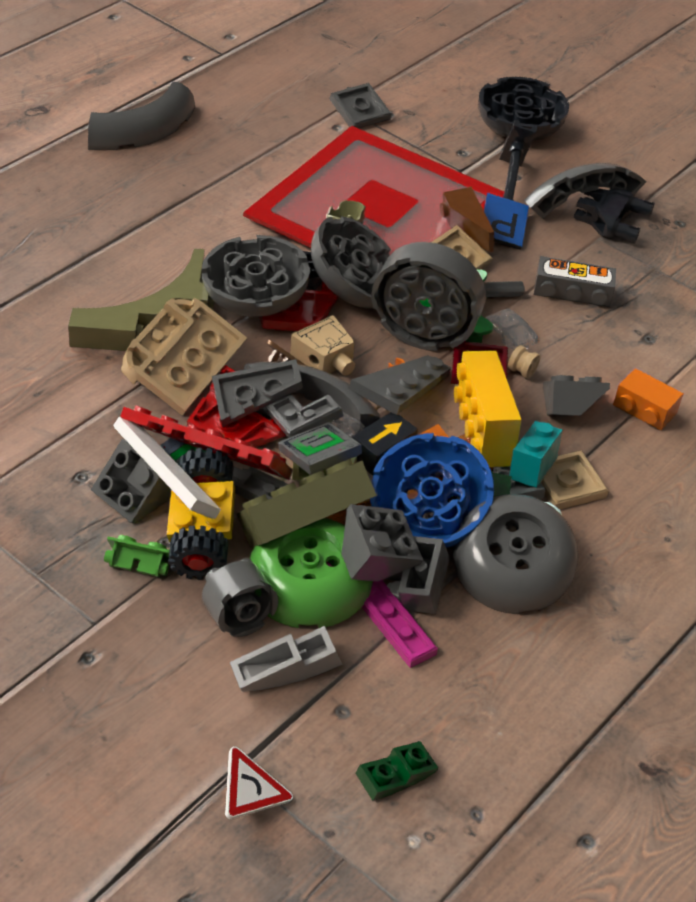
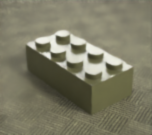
[236,459,377,548]

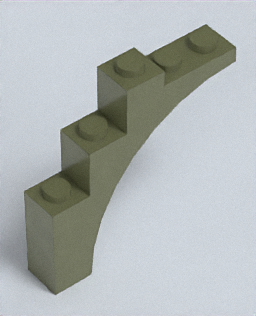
[68,248,215,351]

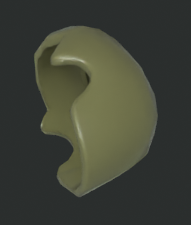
[326,200,366,224]

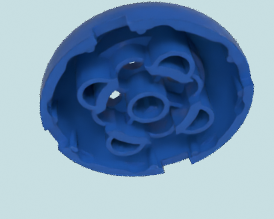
[370,433,494,548]

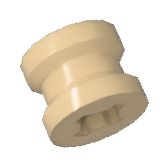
[508,345,541,379]

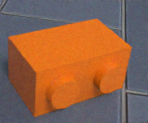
[613,368,684,431]

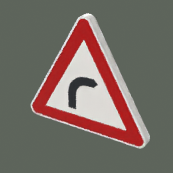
[225,747,293,820]

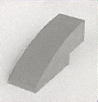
[230,626,342,692]

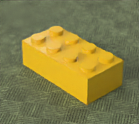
[454,351,522,467]

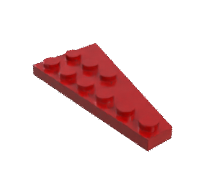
[120,405,293,480]

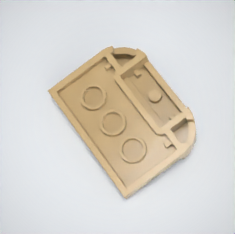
[121,298,247,415]

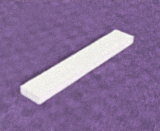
[113,417,221,519]

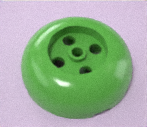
[249,518,373,628]

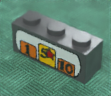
[533,256,616,307]

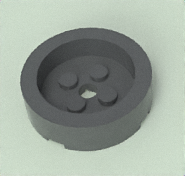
[371,242,486,351]

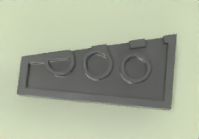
[349,355,451,415]

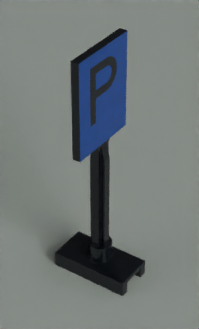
[483,120,537,250]

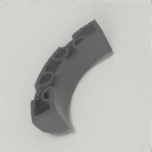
[88,81,195,150]
[524,163,647,219]
[244,362,381,434]

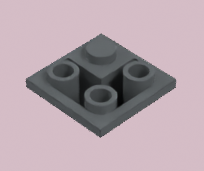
[543,375,610,416]
[91,439,171,524]
[341,504,423,582]

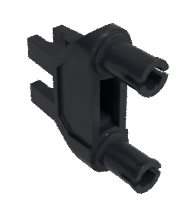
[574,188,655,243]

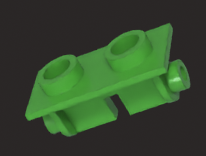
[104,535,170,577]

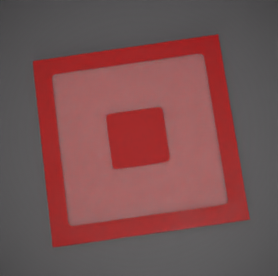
[243,126,504,255]

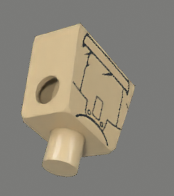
[290,315,355,376]

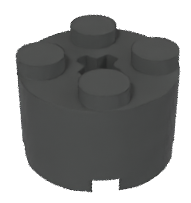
[202,558,278,637]

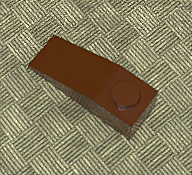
[440,187,494,252]

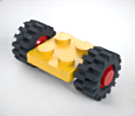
[167,448,235,580]

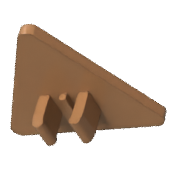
[267,339,307,366]

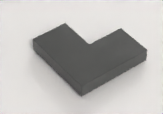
[266,394,344,438]

